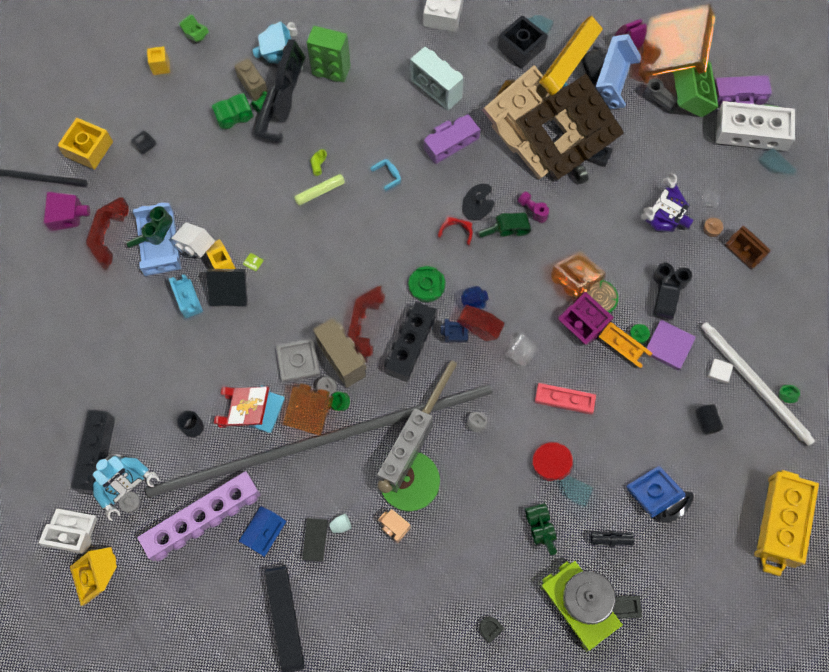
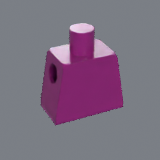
[44,192,90,231]

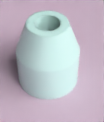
[329,514,352,533]

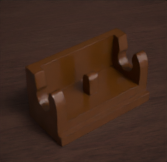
[724,225,772,270]

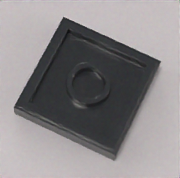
[206,269,248,306]

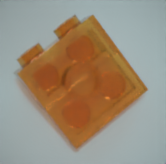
[551,251,606,298]
[283,383,334,436]

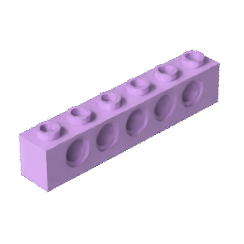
[137,471,261,561]

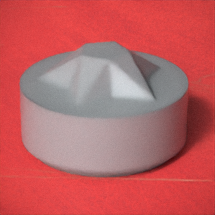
[317,376,337,396]
[467,412,488,432]
[119,492,141,513]

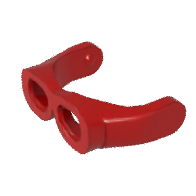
[438,217,473,245]

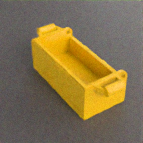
[754,470,819,576]

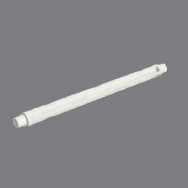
[700,322,815,446]

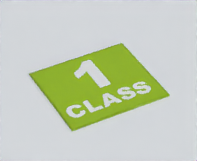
[243,253,264,271]

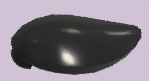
[656,491,694,523]

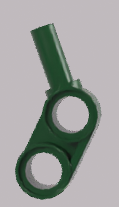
[126,206,173,248]
[479,212,532,238]
[525,503,557,555]

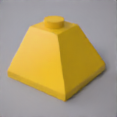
[70,547,117,606]

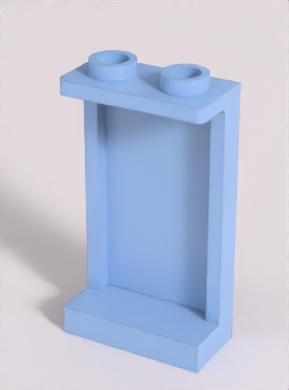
[596,34,642,109]
[133,203,182,276]

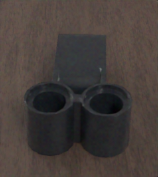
[653,262,693,321]

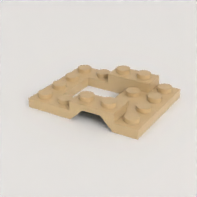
[482,65,586,179]

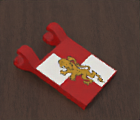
[214,386,269,428]

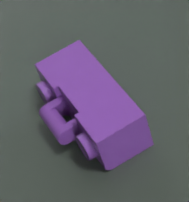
[714,76,772,105]
[424,114,480,164]

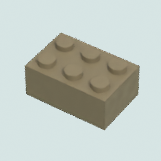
[313,318,367,388]

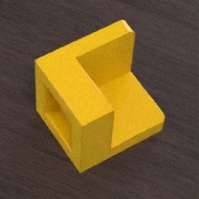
[147,46,171,75]

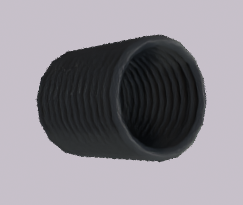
[694,404,724,435]
[177,410,204,437]

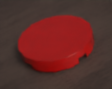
[533,442,573,481]

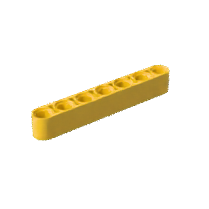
[539,15,603,96]

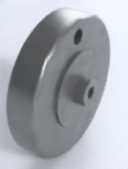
[563,571,616,625]

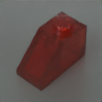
[457,305,506,342]

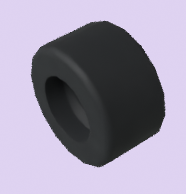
[582,49,604,84]

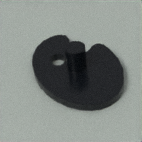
[462,184,495,221]

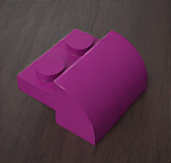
[558,291,614,345]

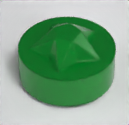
[629,324,650,344]
[779,385,800,403]
[330,391,350,411]

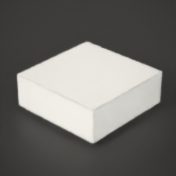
[708,358,733,384]

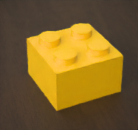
[57,117,113,170]

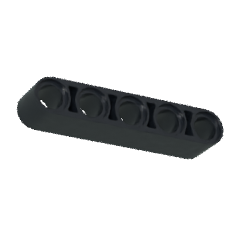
[265,565,305,672]

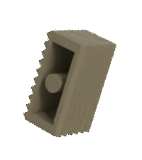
[234,58,268,101]

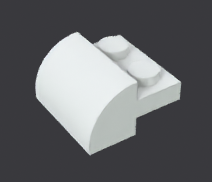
[39,508,97,554]

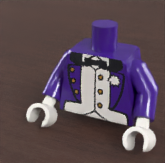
[641,173,694,232]

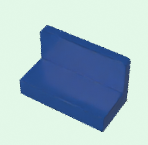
[239,506,287,557]

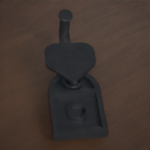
[254,39,306,143]

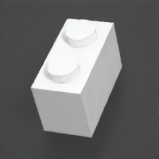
[171,222,215,258]

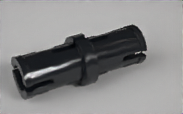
[590,530,634,547]

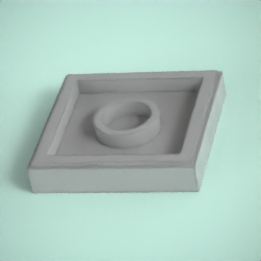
[276,338,321,383]

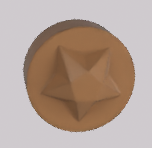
[703,218,723,237]

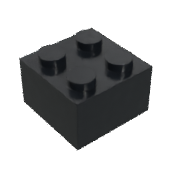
[497,15,548,68]

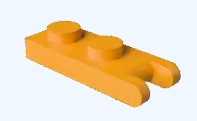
[599,322,653,368]

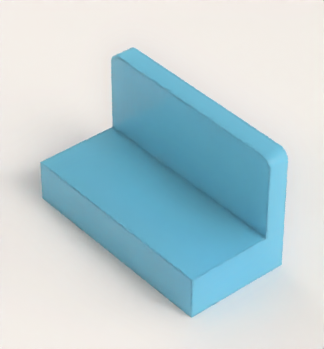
[249,385,285,433]

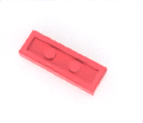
[534,383,596,415]

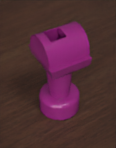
[517,191,549,223]

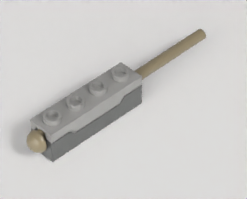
[377,361,457,493]

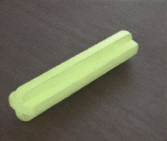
[294,174,345,205]

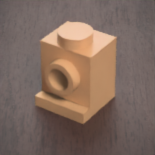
[378,509,411,544]

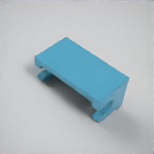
[169,274,203,319]

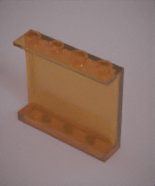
[638,4,715,84]

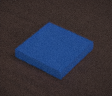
[627,466,685,518]

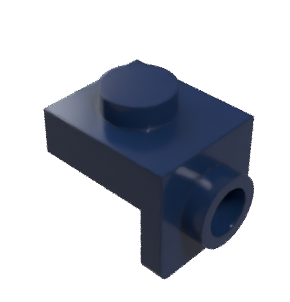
[441,318,468,343]

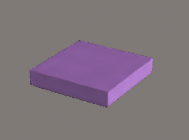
[644,320,696,371]

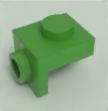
[179,14,209,42]

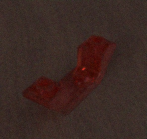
[86,197,129,271]
[348,285,385,363]

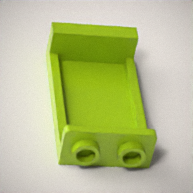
[540,561,623,652]

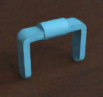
[370,159,401,191]

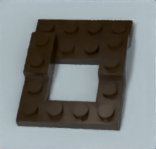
[516,74,624,181]

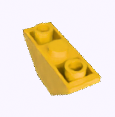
[206,239,236,269]

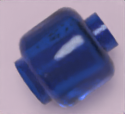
[460,285,489,312]

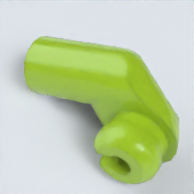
[310,149,327,176]

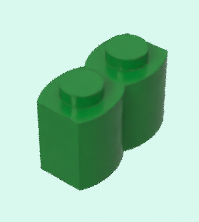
[212,93,254,129]

